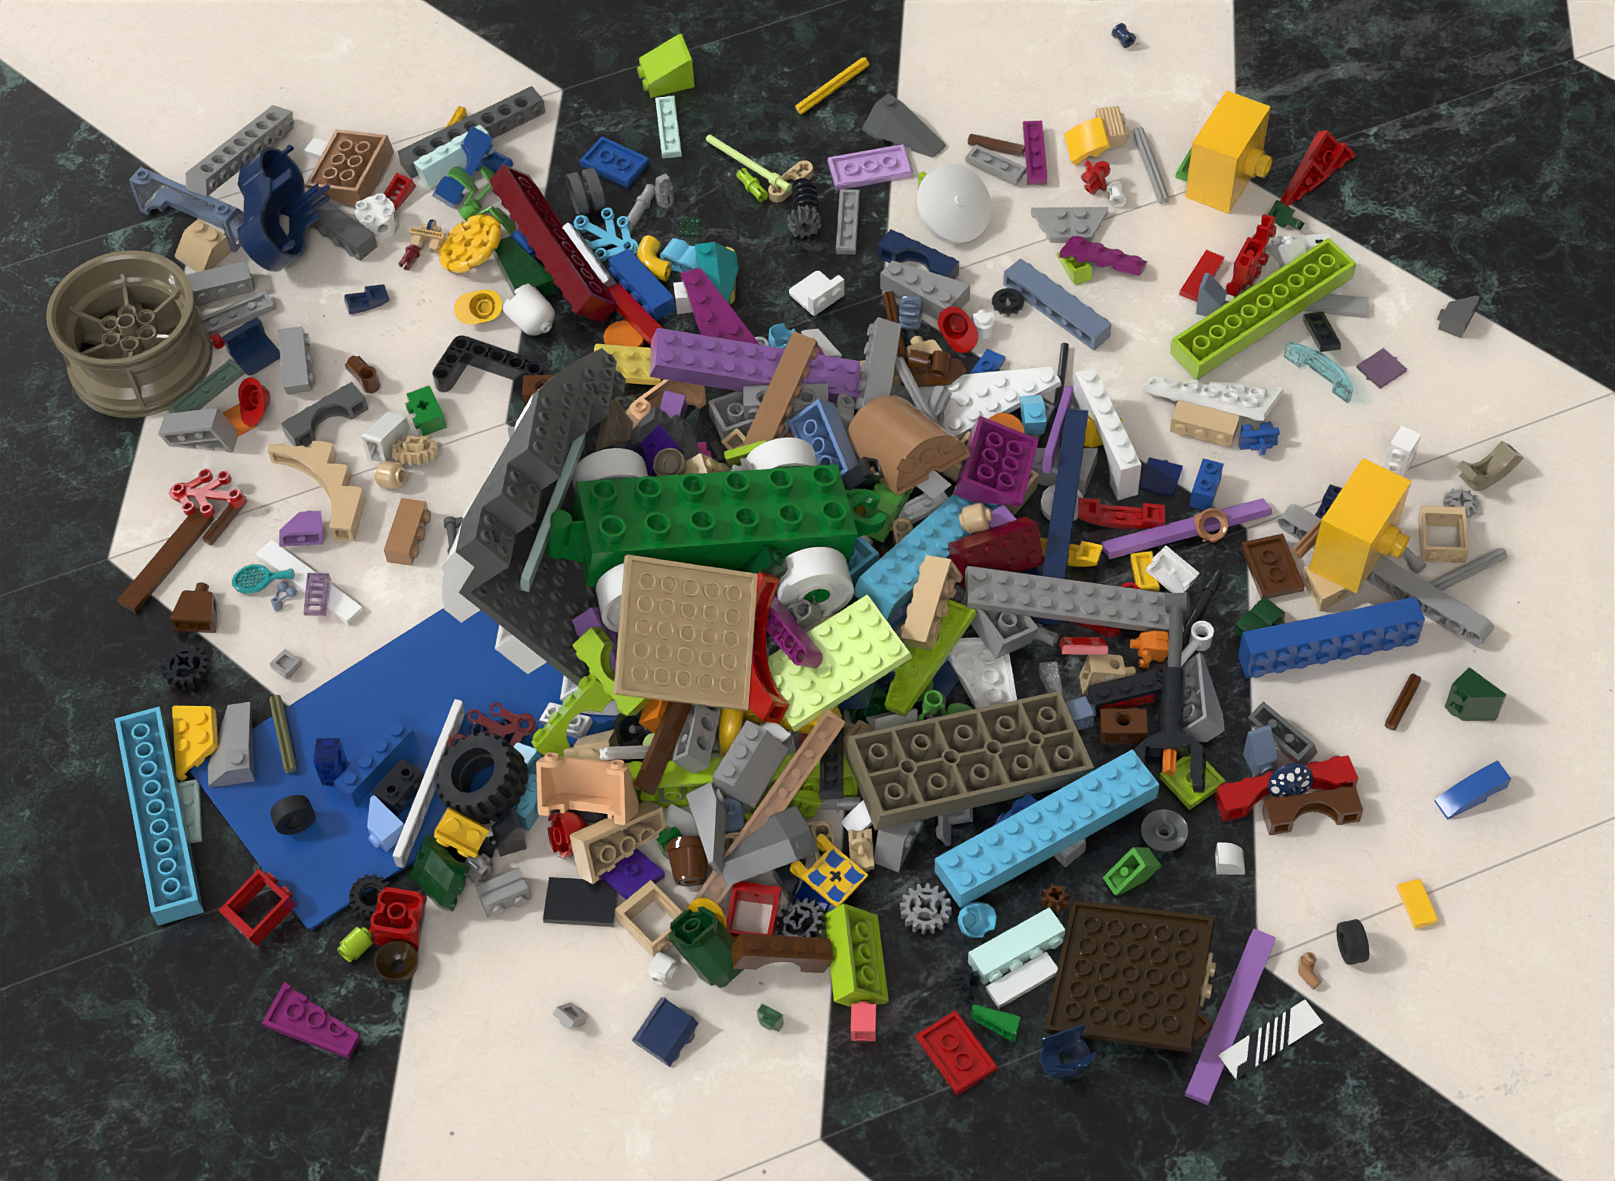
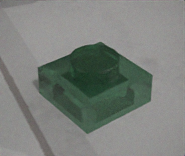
[757,1004,784,1032]

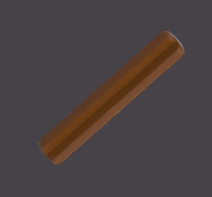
[968,133,1025,156]
[202,495,247,545]
[1384,674,1421,731]

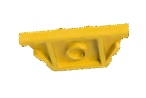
[172,706,218,781]

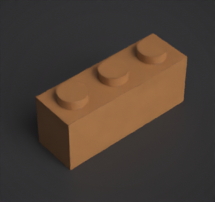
[384,498,431,566]

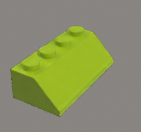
[824,904,889,1007]

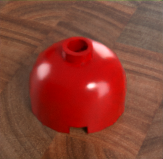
[547,811,588,859]

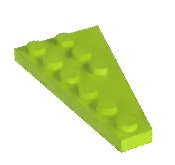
[885,599,977,717]

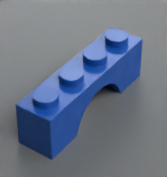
[432,126,493,208]

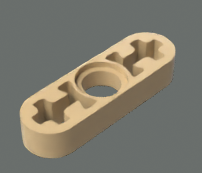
[768,161,813,203]

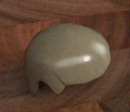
[653,448,686,476]

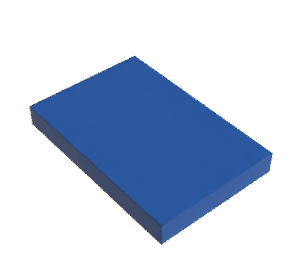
[580,136,650,188]

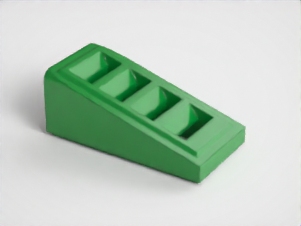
[971,1004,1020,1042]

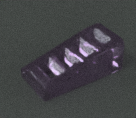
[303,573,331,616]

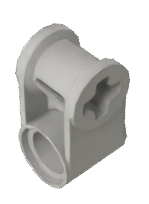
[834,393,855,433]

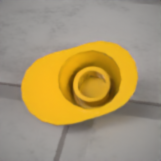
[454,289,502,325]

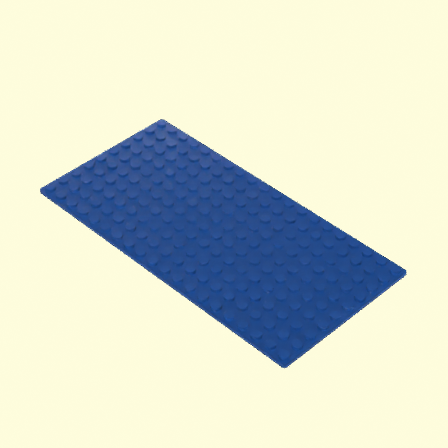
[190,608,617,930]

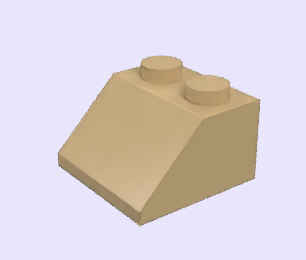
[175,218,231,272]

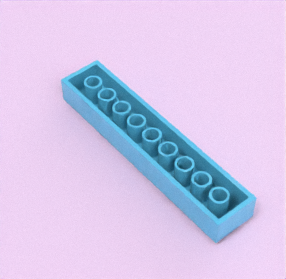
[115,707,204,925]
[935,749,1159,908]

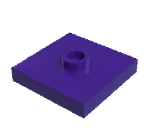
[638,423,681,477]
[599,848,665,900]

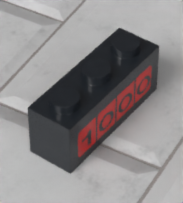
[1087,670,1161,719]

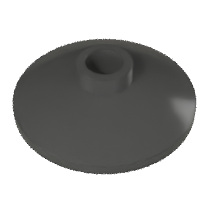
[1141,809,1188,852]

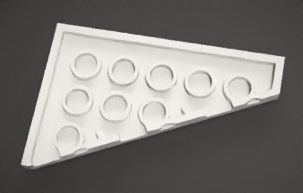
[919,367,1061,439]

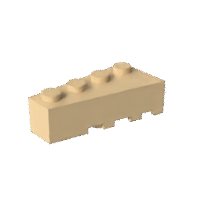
[569,800,667,884]

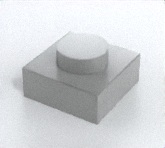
[269,649,302,679]
[553,1002,588,1029]

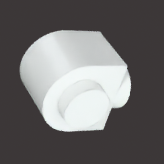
[972,310,994,339]
[648,952,679,986]

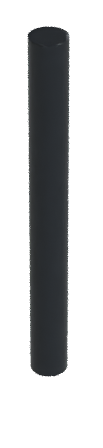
[1054,343,1069,413]

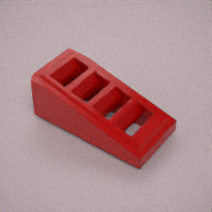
[383,173,416,211]

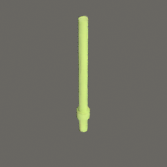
[706,135,792,192]

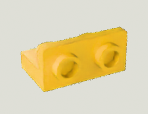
[434,807,489,858]

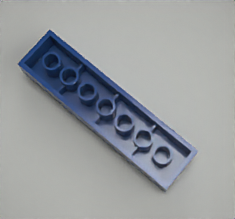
[1238,597,1425,678]

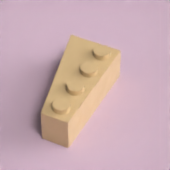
[900,555,963,650]

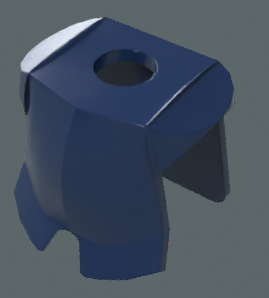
[1040,1024,1098,1079]

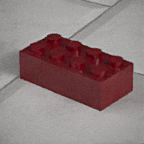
[948,517,1044,590]

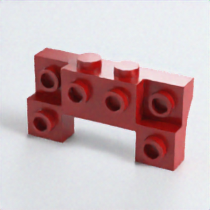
[1226,214,1277,297]

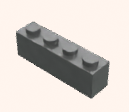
[309,196,377,261]

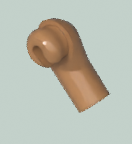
[1298,952,1322,989]

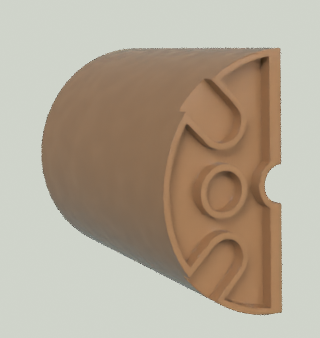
[847,396,970,496]

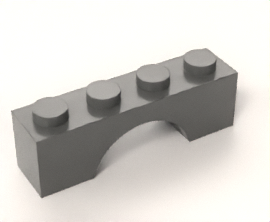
[281,382,369,447]

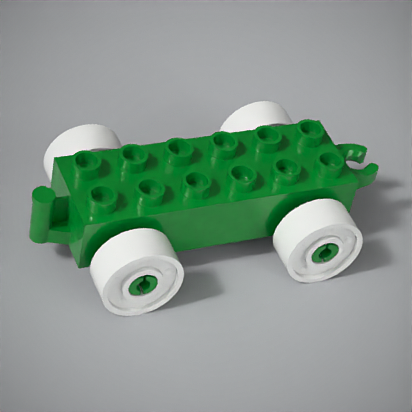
[547,438,886,633]

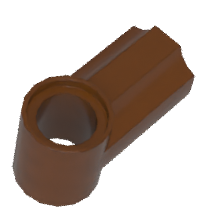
[345,355,380,393]

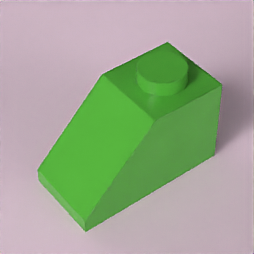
[1103,847,1161,896]

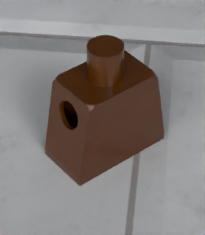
[170,582,217,633]

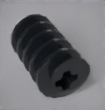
[792,178,819,212]

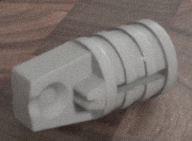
[655,173,674,208]

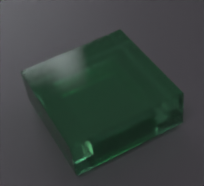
[679,217,701,238]

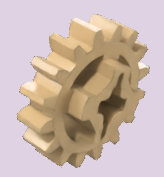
[392,435,438,465]

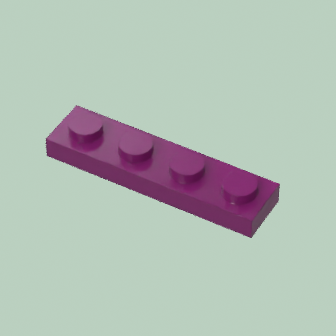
[1022,121,1047,185]

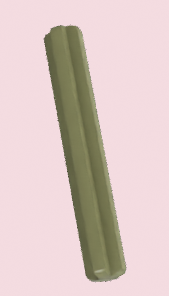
[269,695,297,774]

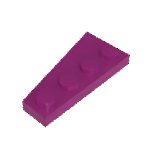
[1059,236,1148,276]
[262,982,360,1059]

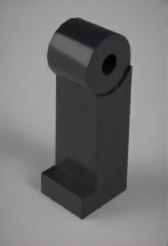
[841,457,884,491]

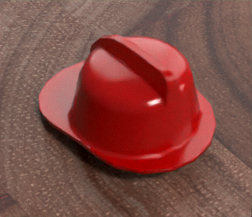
[937,306,978,353]
[238,377,270,426]

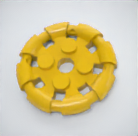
[439,214,502,273]

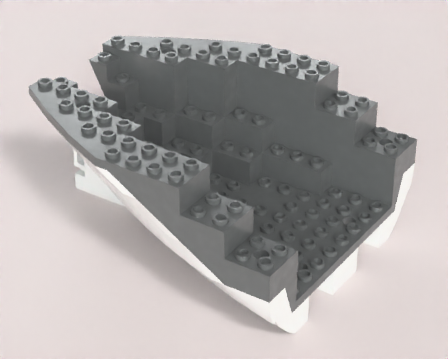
[441,348,700,715]

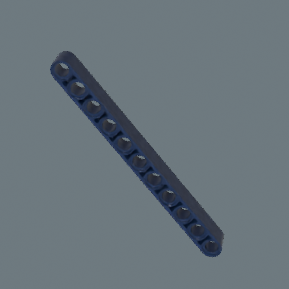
[1036,408,1088,626]

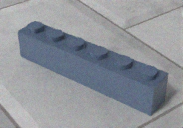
[1003,258,1112,351]

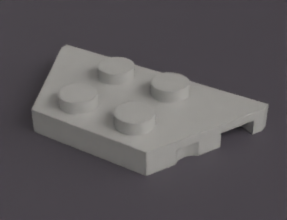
[1031,207,1108,243]

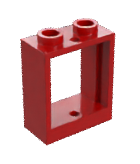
[218,869,297,946]
[726,882,782,940]

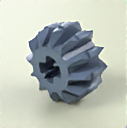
[899,295,923,330]

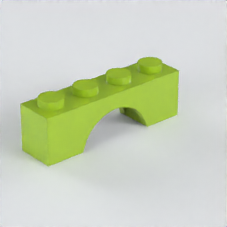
[572,627,653,716]
[531,674,613,756]

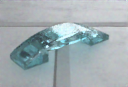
[1284,342,1353,404]

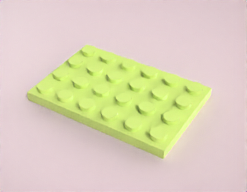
[767,595,912,732]

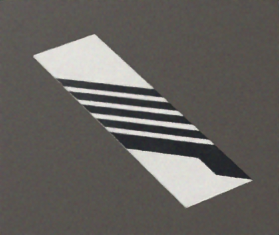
[1218,1000,1323,1079]

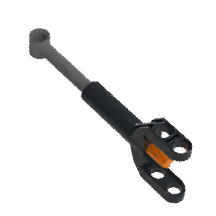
[1134,592,1206,793]

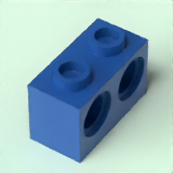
[1190,458,1224,510]

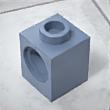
[1065,696,1096,731]

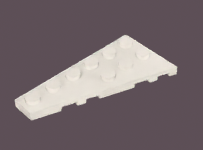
[1143,376,1284,421]
[947,638,1017,709]

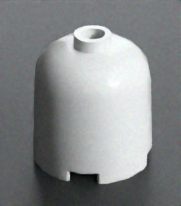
[503,284,555,336]

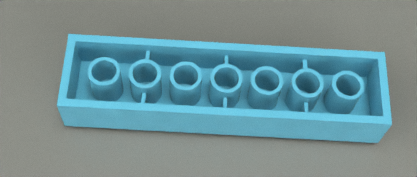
[853,494,992,621]

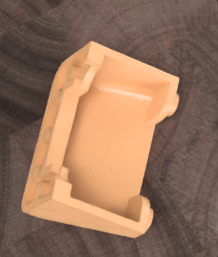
[626,379,706,430]
[536,753,639,825]

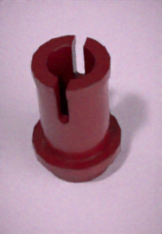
[398,244,420,271]

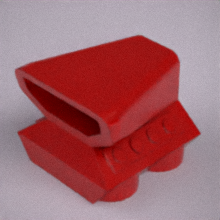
[369,887,427,952]

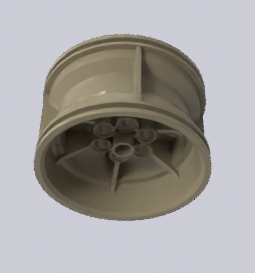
[46,250,213,418]

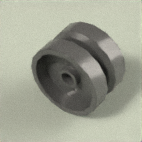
[566,167,606,216]

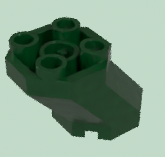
[408,835,470,912]
[668,906,745,988]

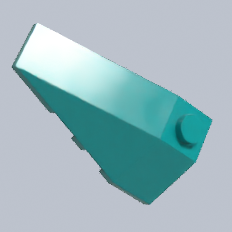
[695,242,739,304]

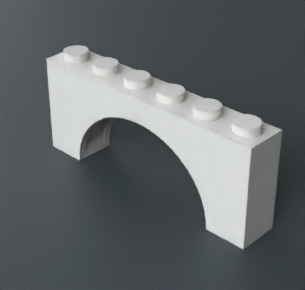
[1072,367,1141,500]

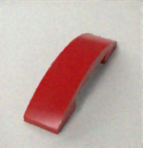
[1078,498,1165,529]

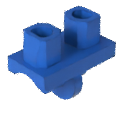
[1239,421,1280,456]

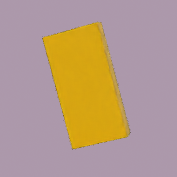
[1130,551,1160,592]
[1397,879,1438,929]

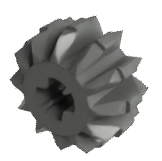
[788,205,821,239]

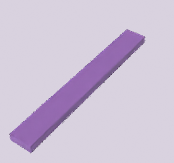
[1101,498,1272,559]
[1185,928,1276,1105]

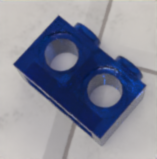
[313,738,347,787]

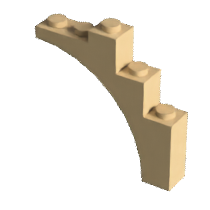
[267,441,366,541]

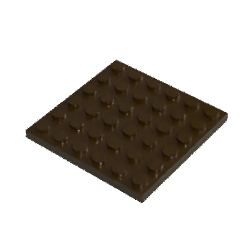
[1045,900,1215,1052]

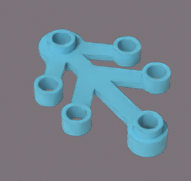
[574,208,639,262]

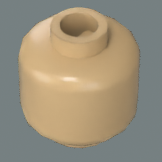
[374,461,407,489]
[959,503,993,534]

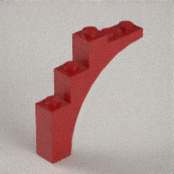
[749,572,790,724]

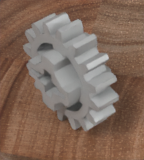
[900,883,951,935]

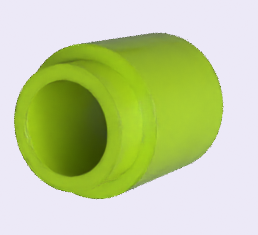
[337,927,373,962]

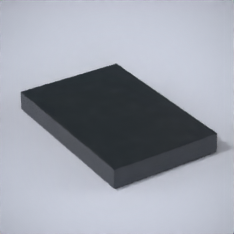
[543,877,618,927]

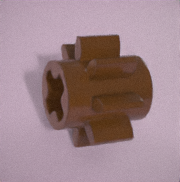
[1040,884,1070,915]

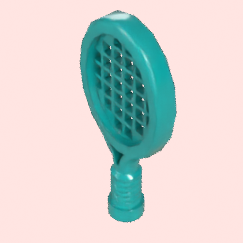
[232,564,295,594]

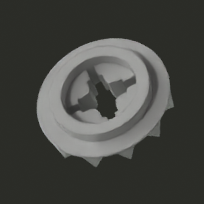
[1443,487,1479,518]

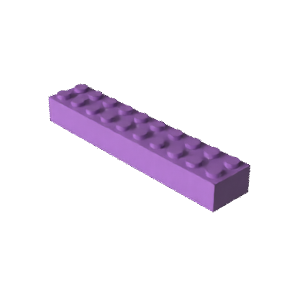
[650,328,860,406]

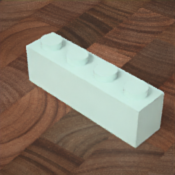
[413,125,496,189]
[968,907,1065,985]

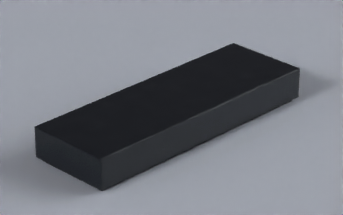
[1303,311,1341,352]

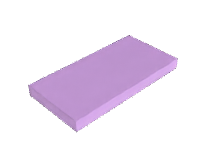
[828,144,912,191]

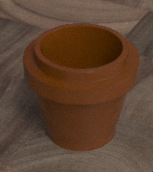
[665,836,708,886]

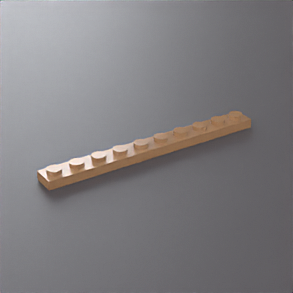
[693,709,846,905]

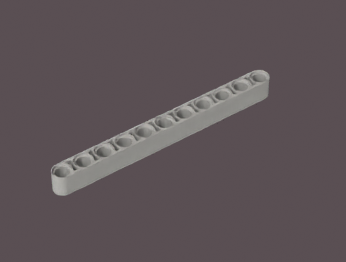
[1277,504,1494,646]

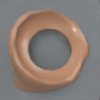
[1194,508,1228,542]

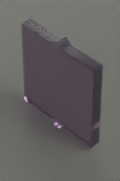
[1356,348,1407,389]

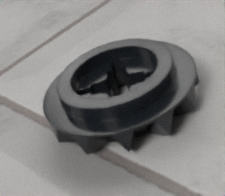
[992,288,1024,317]

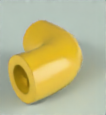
[636,235,672,281]
[718,708,744,757]

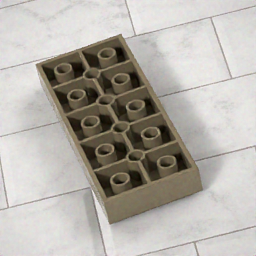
[844,691,1094,830]

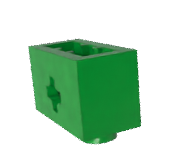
[405,385,447,436]

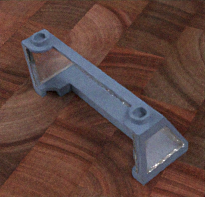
[129,167,244,253]

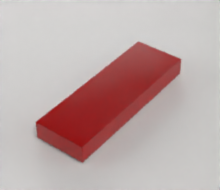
[1179,250,1225,302]

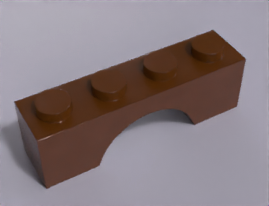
[1262,786,1363,835]
[731,934,833,973]

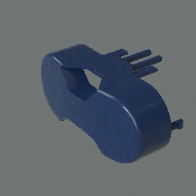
[237,145,331,272]

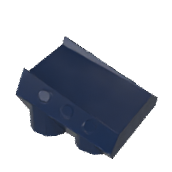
[632,997,699,1067]

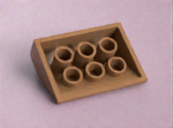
[305,129,394,207]

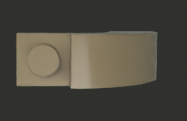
[1457,441,1524,491]

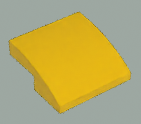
[1064,117,1111,165]

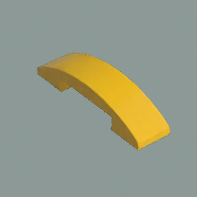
[1039,532,1103,567]

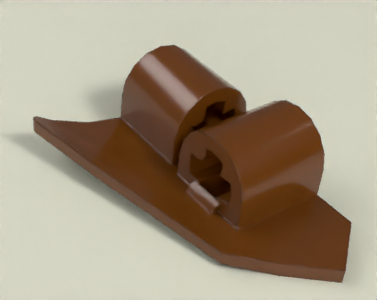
[904,349,966,387]

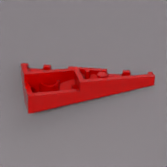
[1280,130,1356,206]

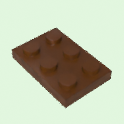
[1241,534,1305,599]

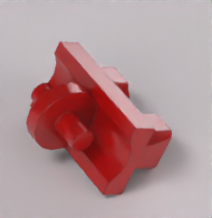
[1081,160,1111,195]

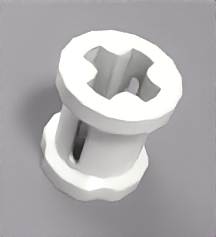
[1106,181,1127,207]

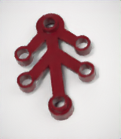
[449,703,536,767]

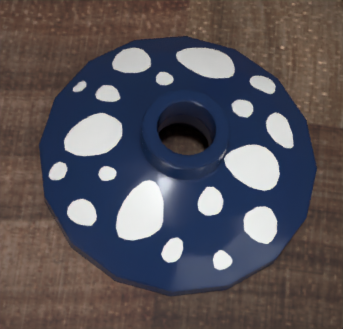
[1268,763,1314,798]

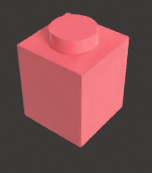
[851,1002,876,1041]

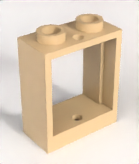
[1418,506,1469,563]
[615,880,682,957]

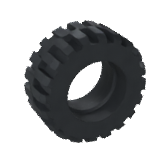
[436,732,528,825]

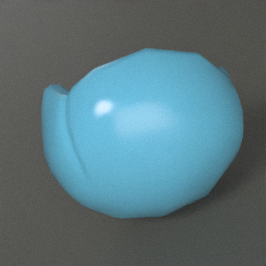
[769,323,796,349]
[958,901,997,938]

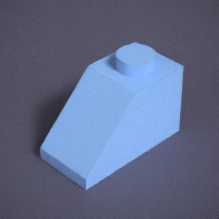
[367,795,404,852]

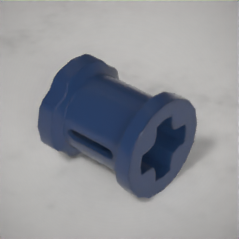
[1111,23,1136,48]

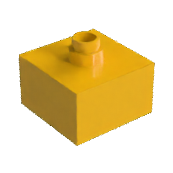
[1185,90,1273,214]
[1309,458,1412,594]

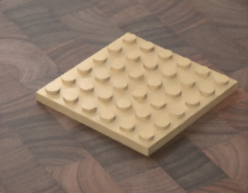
[614,555,758,711]

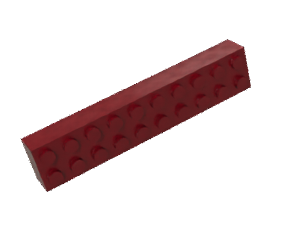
[489,164,618,323]

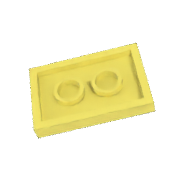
[594,344,661,385]

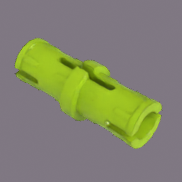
[736,168,768,202]

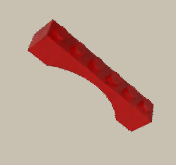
[1214,755,1359,822]

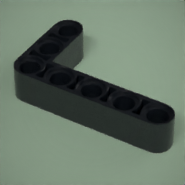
[432,335,545,392]

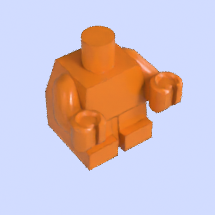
[1130,631,1169,668]

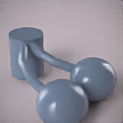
[271,581,297,611]

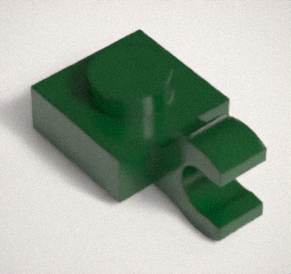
[1268,200,1305,230]

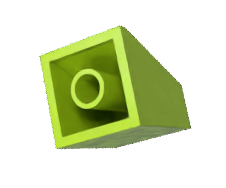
[637,34,694,98]

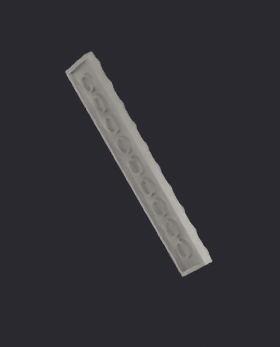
[965,566,1184,635]

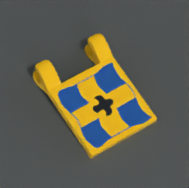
[790,834,868,908]

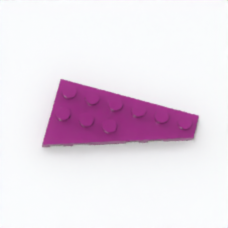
[680,268,760,345]

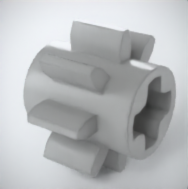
[464,853,493,883]

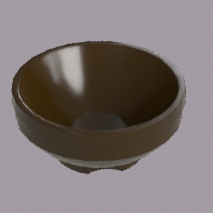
[374,940,418,983]

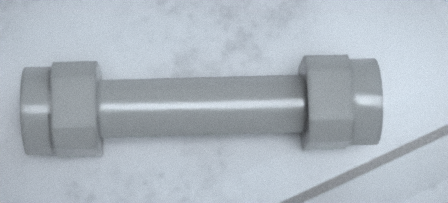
[1402,547,1427,573]

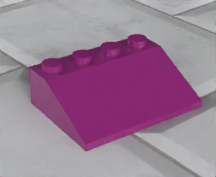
[953,416,1039,506]

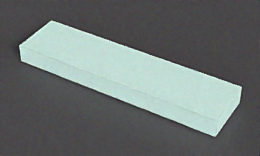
[655,96,682,159]

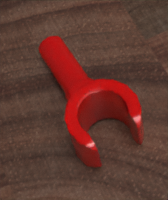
[210,333,225,349]

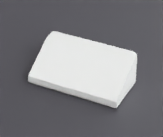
[801,329,842,358]
[866,708,917,731]

